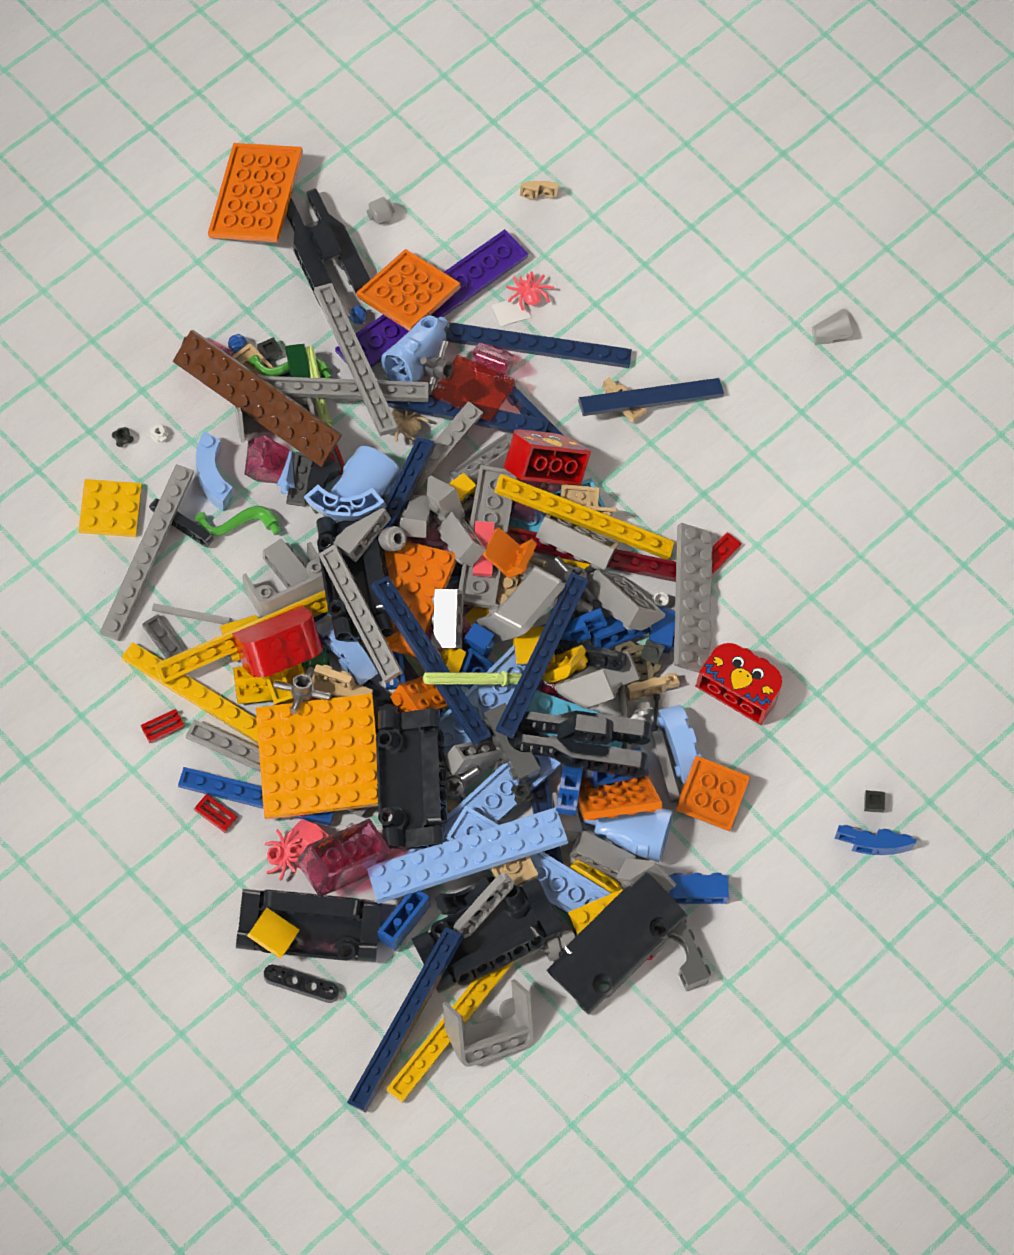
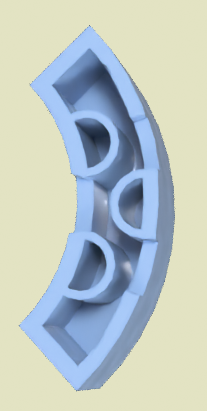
[196,431,233,511]
[304,485,387,521]
[315,614,378,685]
[657,705,701,784]

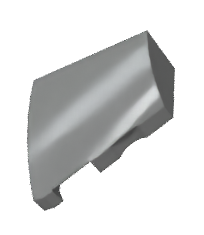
[812,309,853,345]

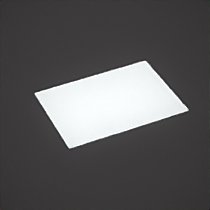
[491,297,531,327]

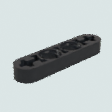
[149,498,214,547]
[555,640,627,671]
[264,964,339,1003]

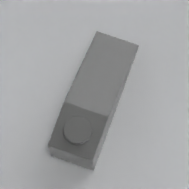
[333,508,391,562]

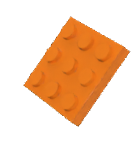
[675,755,750,832]

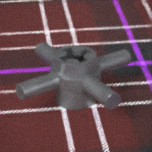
[420,340,454,395]
[554,556,596,603]
[273,667,332,714]
[446,766,481,801]

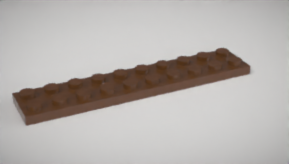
[172,330,342,467]

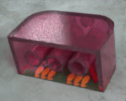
[297,818,391,896]

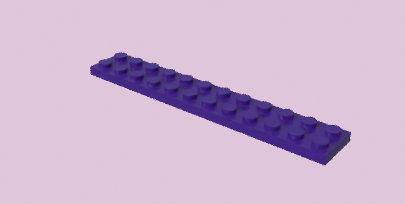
[335,229,528,368]

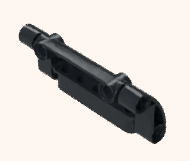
[316,517,395,642]
[376,708,447,849]
[546,872,688,1015]
[411,876,564,993]
[236,889,382,963]

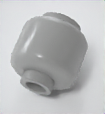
[366,197,395,224]
[378,526,407,552]

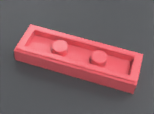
[473,521,494,577]

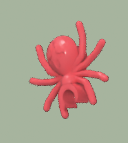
[506,271,554,311]
[265,829,302,881]

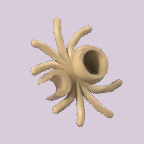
[392,410,429,442]

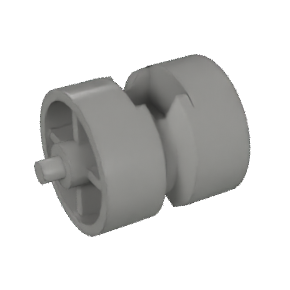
[541,930,575,961]

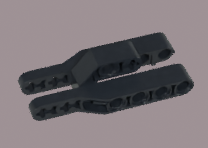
[286,188,370,307]
[513,710,651,777]

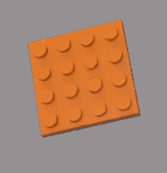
[356,249,461,331]
[577,775,662,821]

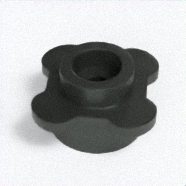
[112,427,134,447]
[511,782,533,804]

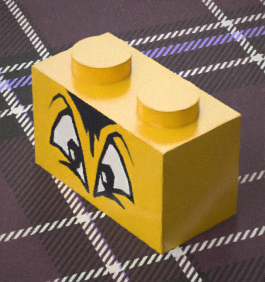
[448,472,476,505]

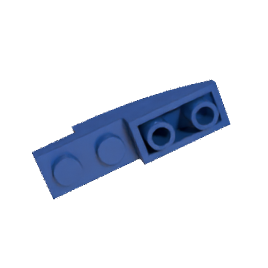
[539,608,608,642]
[556,765,583,816]
[834,825,917,855]

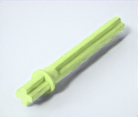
[305,346,333,426]
[423,671,522,686]

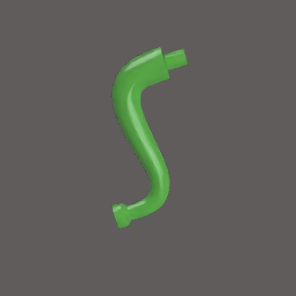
[249,355,333,379]
[195,506,281,536]

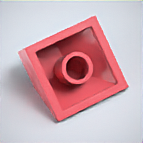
[275,819,329,873]

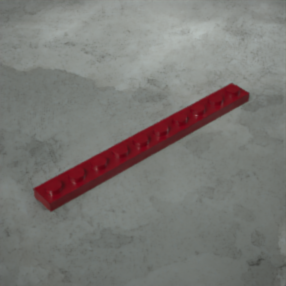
[507,526,676,582]

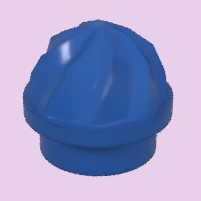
[349,305,367,324]
[228,334,247,353]

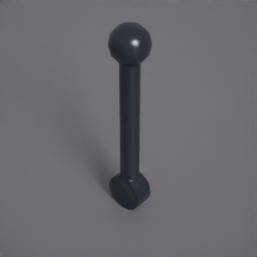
[651,693,661,732]

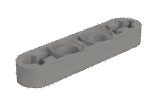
[652,730,680,802]
[454,873,514,938]

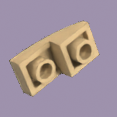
[519,181,559,200]

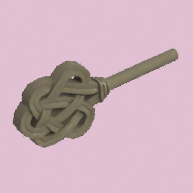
[595,641,662,685]

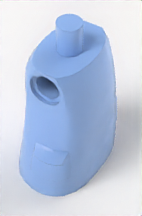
[381,316,448,382]
[330,446,401,522]
[584,809,673,863]

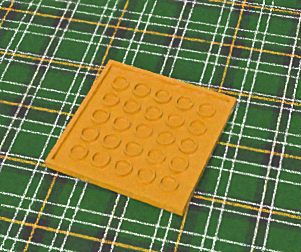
[256,693,378,819]

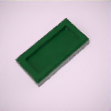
[285,343,310,378]

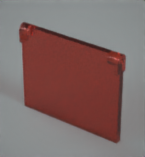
[431,355,517,422]

